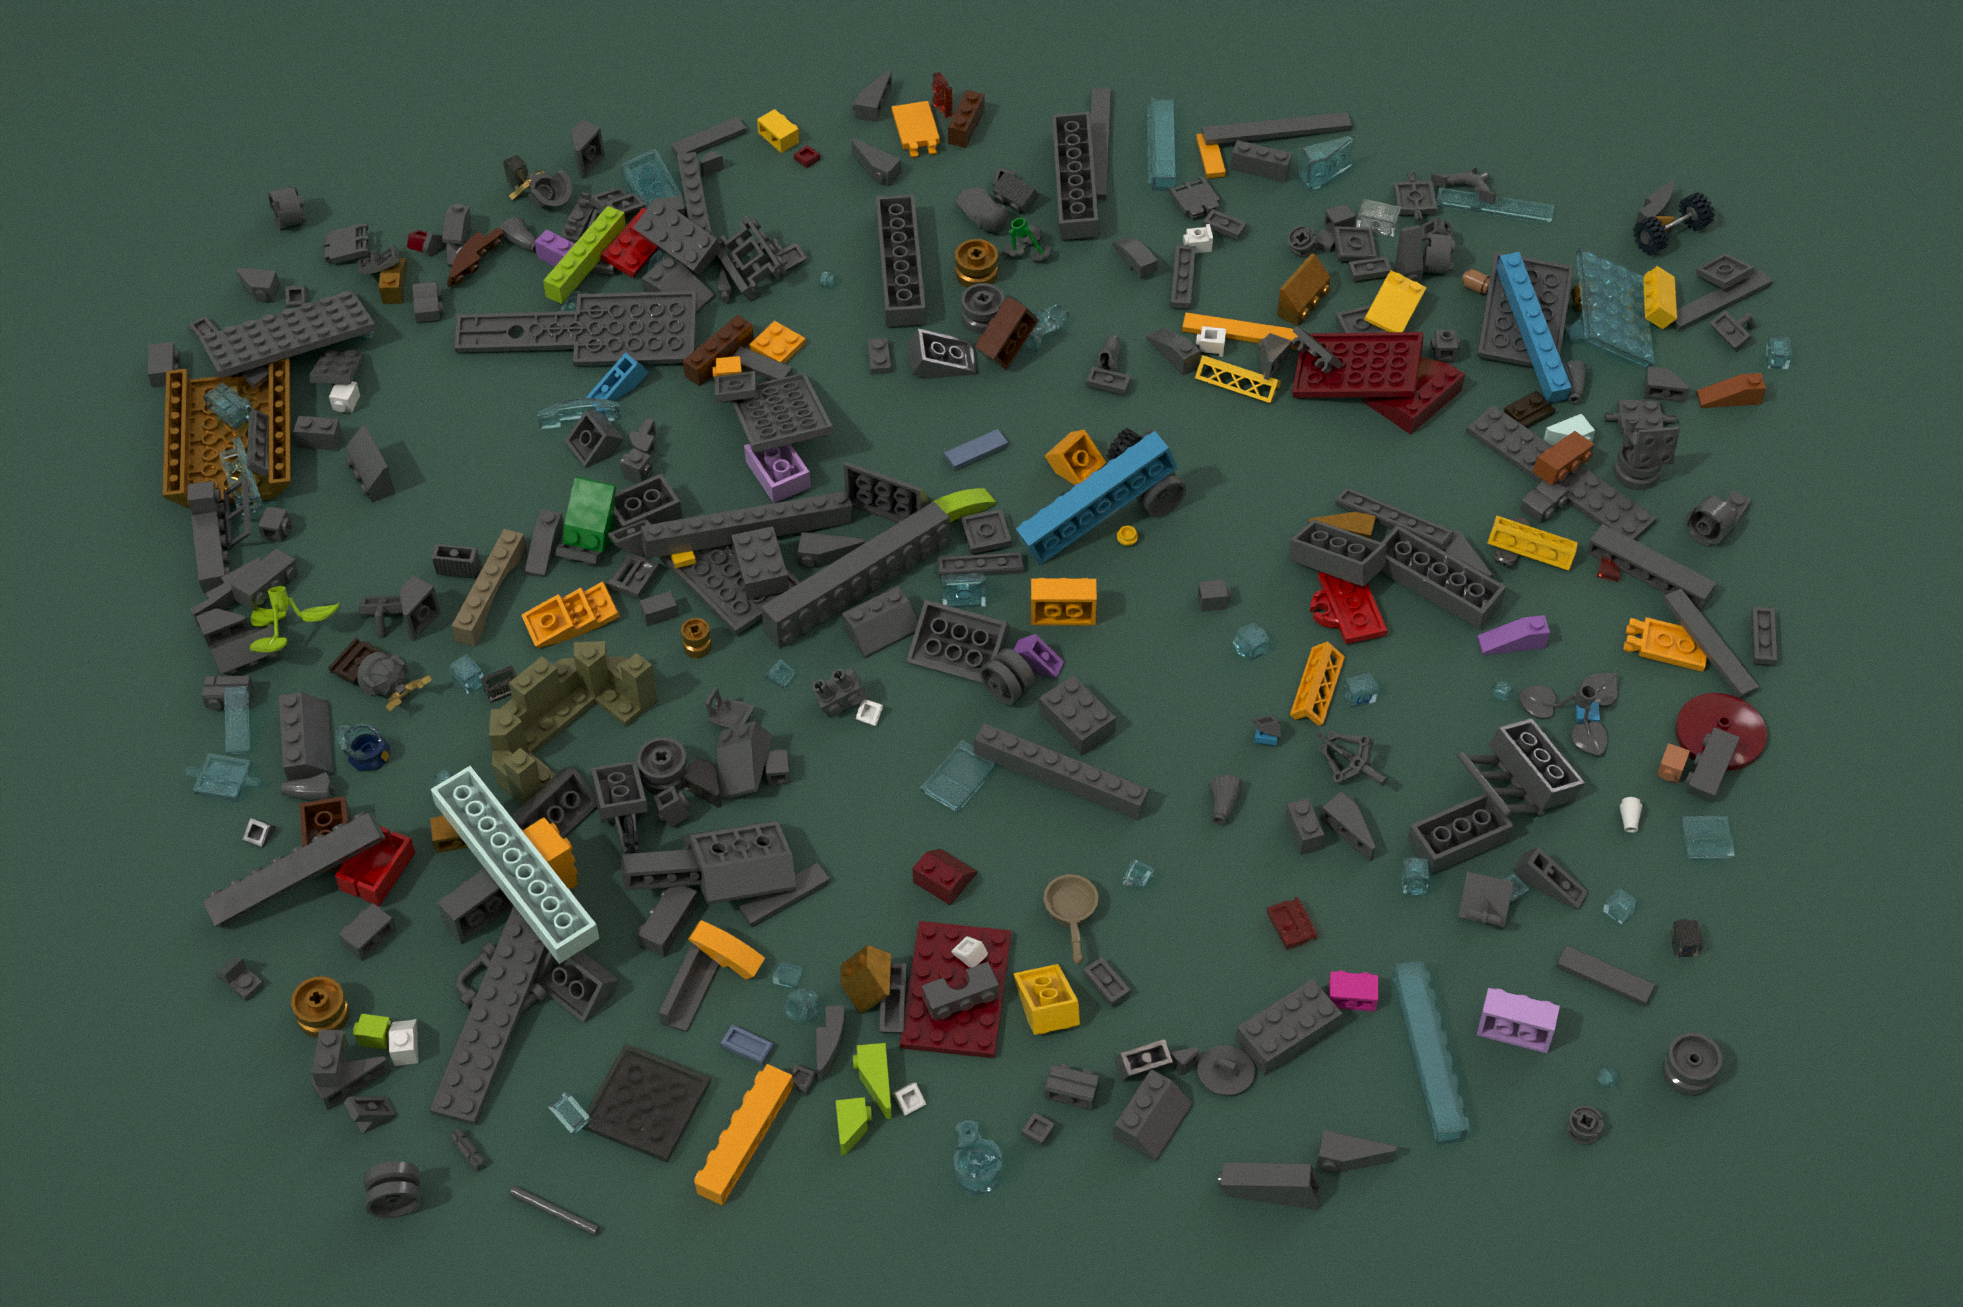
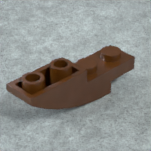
[446,227,504,287]

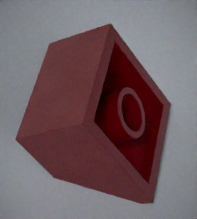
[913,849,977,905]

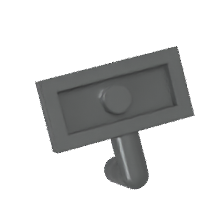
[764,238,807,278]
[1709,310,1755,351]
[359,596,403,636]

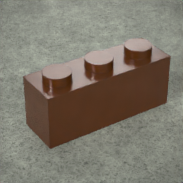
[948,90,985,148]

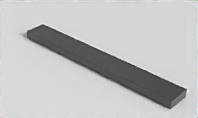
[1091,88,1111,199]
[1201,112,1352,145]

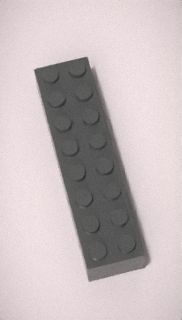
[1052,111,1100,240]
[876,194,926,327]

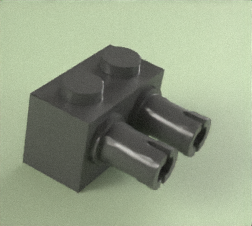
[812,667,868,718]

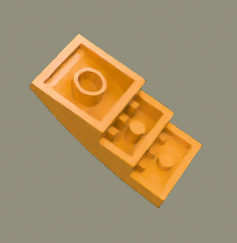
[521,581,620,648]

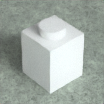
[329,381,360,413]

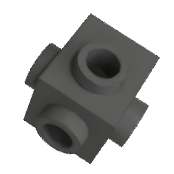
[1430,330,1460,362]

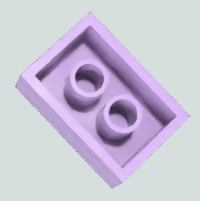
[744,444,811,503]
[1476,988,1560,1053]

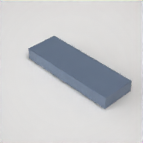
[944,429,1008,471]

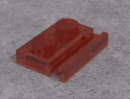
[932,72,953,118]
[1267,897,1318,950]

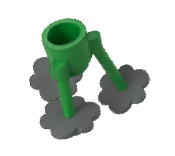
[1003,217,1052,262]

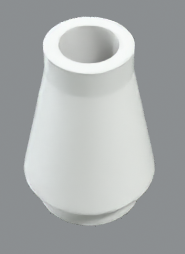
[1619,797,1643,833]

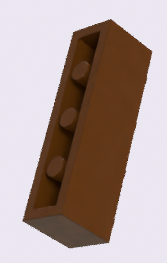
[683,315,754,386]

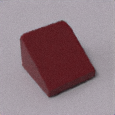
[407,230,427,252]

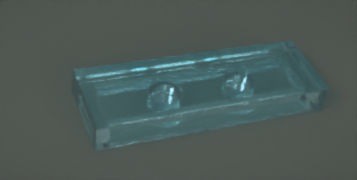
[224,686,250,754]

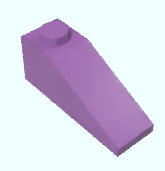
[1477,615,1550,655]

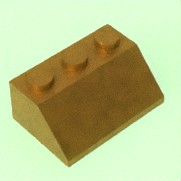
[1277,253,1331,326]

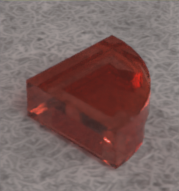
[1597,556,1620,582]

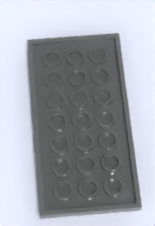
[199,291,376,378]

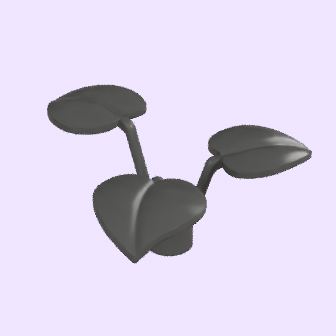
[1518,673,1618,756]

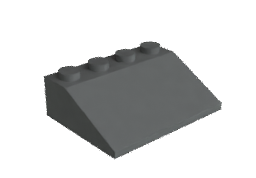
[844,462,932,523]
[906,600,1011,683]

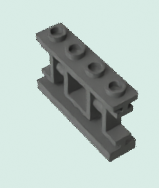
[717,214,787,302]

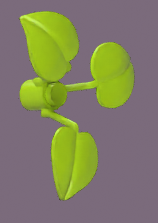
[250,586,339,652]

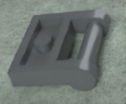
[605,552,659,599]

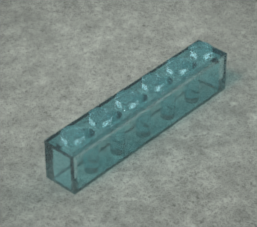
[1147,97,1176,191]

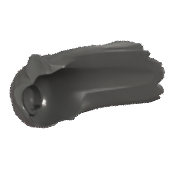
[956,186,1009,233]

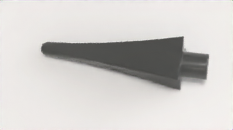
[718,263,732,302]

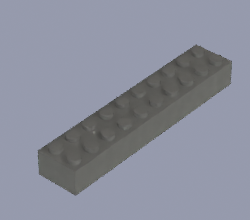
[761,501,950,649]

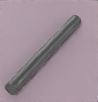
[510,1186,600,1236]

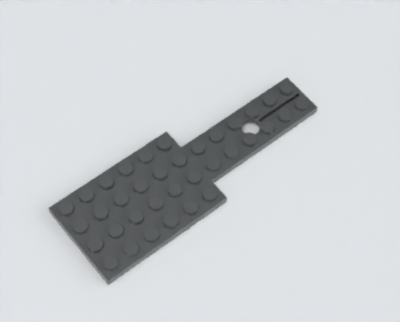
[454,291,697,366]

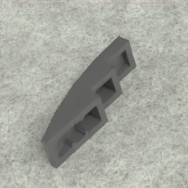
[190,558,261,627]

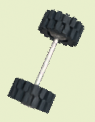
[1633,192,1715,255]

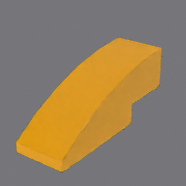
[688,920,765,980]

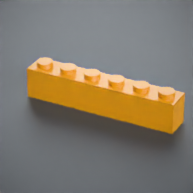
[694,1064,794,1206]

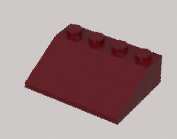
[1363,358,1465,435]

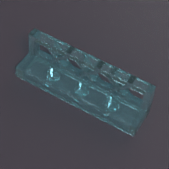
[219,437,264,517]

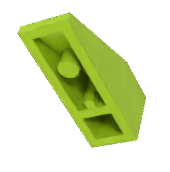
[853,1043,892,1119]

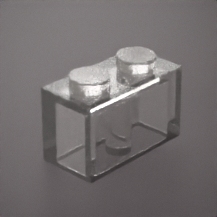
[1356,199,1401,237]

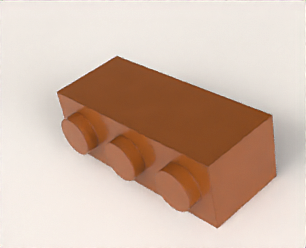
[1532,431,1594,485]

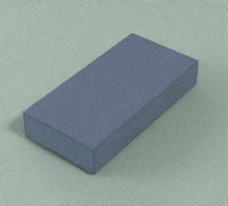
[720,1024,774,1066]

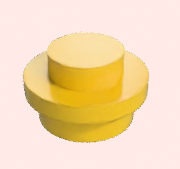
[1117,526,1138,546]

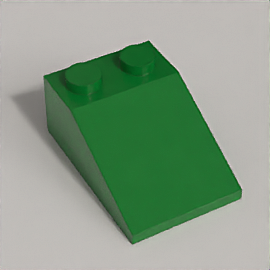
[563,476,616,552]

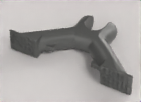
[1431,168,1496,204]

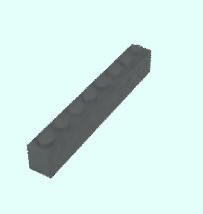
[974,723,1149,820]
[203,812,386,928]

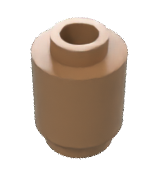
[1462,269,1490,294]

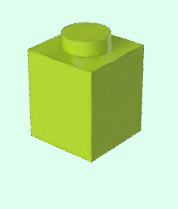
[353,1014,392,1050]

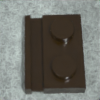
[1504,390,1555,429]
[328,638,381,685]

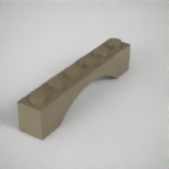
[452,529,527,646]

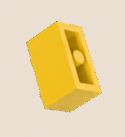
[757,109,799,153]

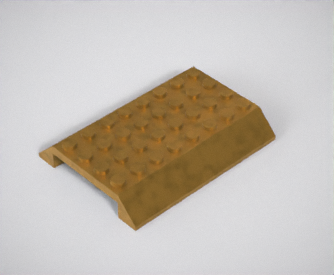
[163,357,291,509]

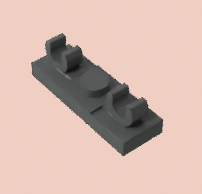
[560,192,597,244]
[1291,326,1343,374]

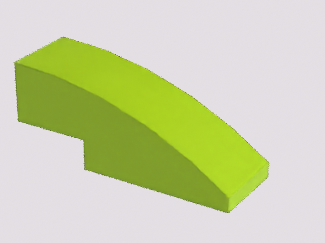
[932,488,996,522]

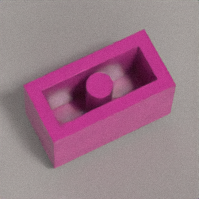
[1328,971,1378,1012]

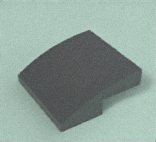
[589,187,646,214]
[358,244,400,275]

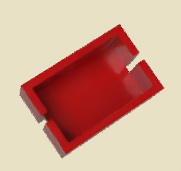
[335,826,415,907]

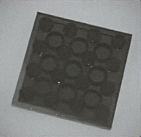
[580,1044,711,1163]

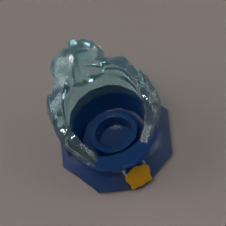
[335,723,390,771]

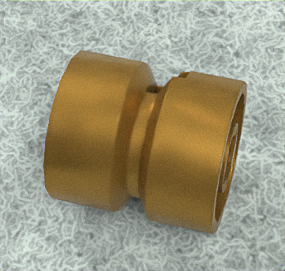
[681,618,712,659]

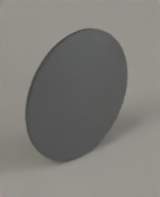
[1197,1045,1255,1095]

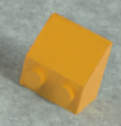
[1045,429,1106,485]

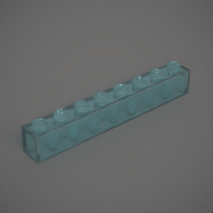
[1393,961,1470,1145]

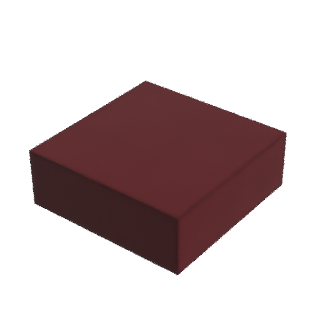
[793,145,821,168]

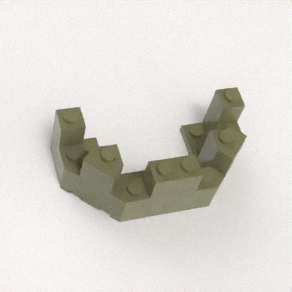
[489,641,658,806]

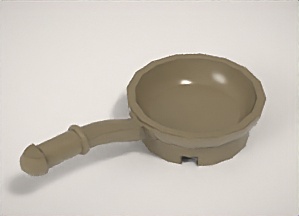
[1043,874,1099,964]

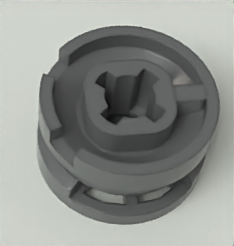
[1288,225,1317,257]
[1566,1106,1604,1145]

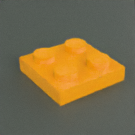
[749,321,806,364]

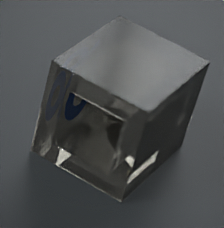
[1670,919,1703,958]

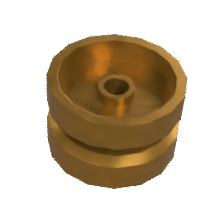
[955,239,998,288]
[291,976,350,1038]

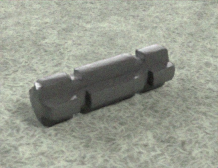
[450,1129,486,1171]

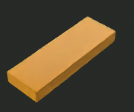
[1196,134,1226,179]

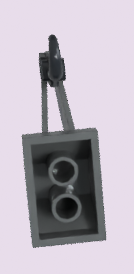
[591,761,647,854]

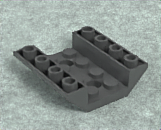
[681,821,797,905]

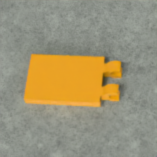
[892,101,940,158]
[1623,617,1707,672]

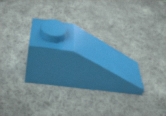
[586,352,649,411]

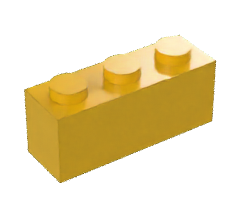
[1643,266,1677,329]

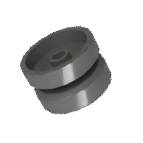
[961,283,1005,334]
[1614,443,1663,490]
[1136,472,1187,517]
[980,648,1035,705]
[637,737,689,795]
[1663,1032,1722,1096]
[364,1161,422,1218]

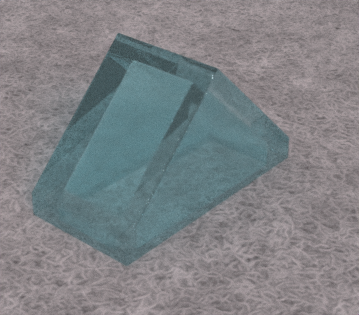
[546,1091,591,1136]

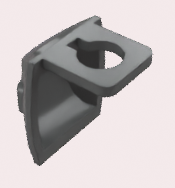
[706,688,755,729]

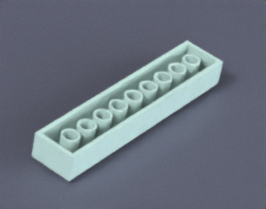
[431,766,599,964]

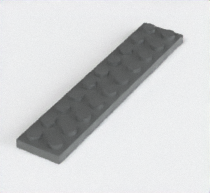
[1466,405,1656,541]
[430,906,547,1125]

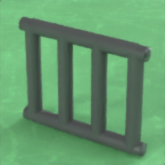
[1457,752,1545,817]

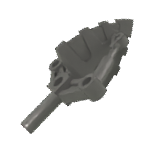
[1316,730,1388,786]

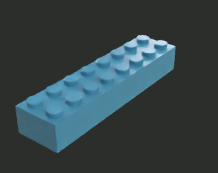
[1016,431,1178,565]

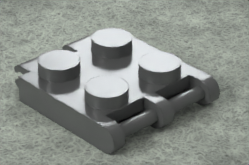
[1168,176,1220,219]
[324,223,369,264]

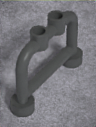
[455,941,548,1014]

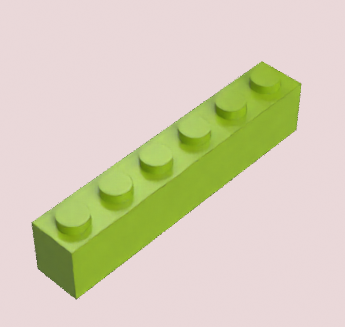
[543,206,626,304]

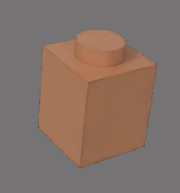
[1657,743,1690,783]

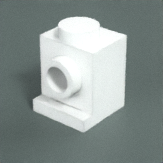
[1183,224,1213,253]
[1196,326,1226,357]

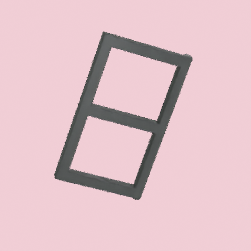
[223,477,251,549]

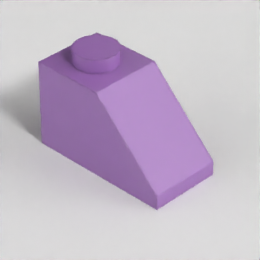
[1013,634,1064,679]

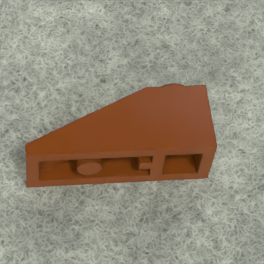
[1696,373,1766,408]

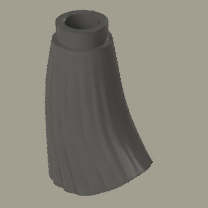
[500,217,536,252]
[1097,335,1120,372]
[1563,360,1587,404]
[281,772,335,801]
[1208,775,1243,825]

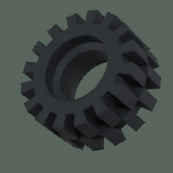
[1107,428,1143,460]

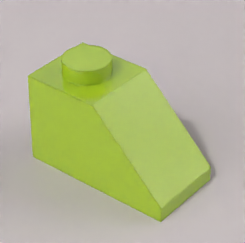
[836,1097,872,1155]

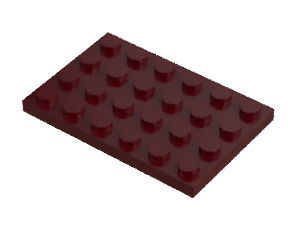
[1292,332,1424,398]
[900,921,1011,1059]

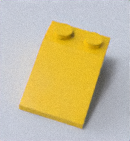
[1364,270,1427,332]
[1013,964,1080,1035]

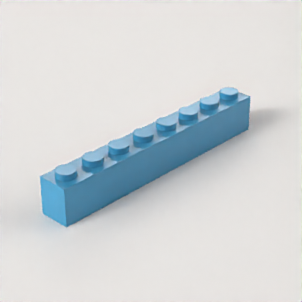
[1496,252,1571,403]

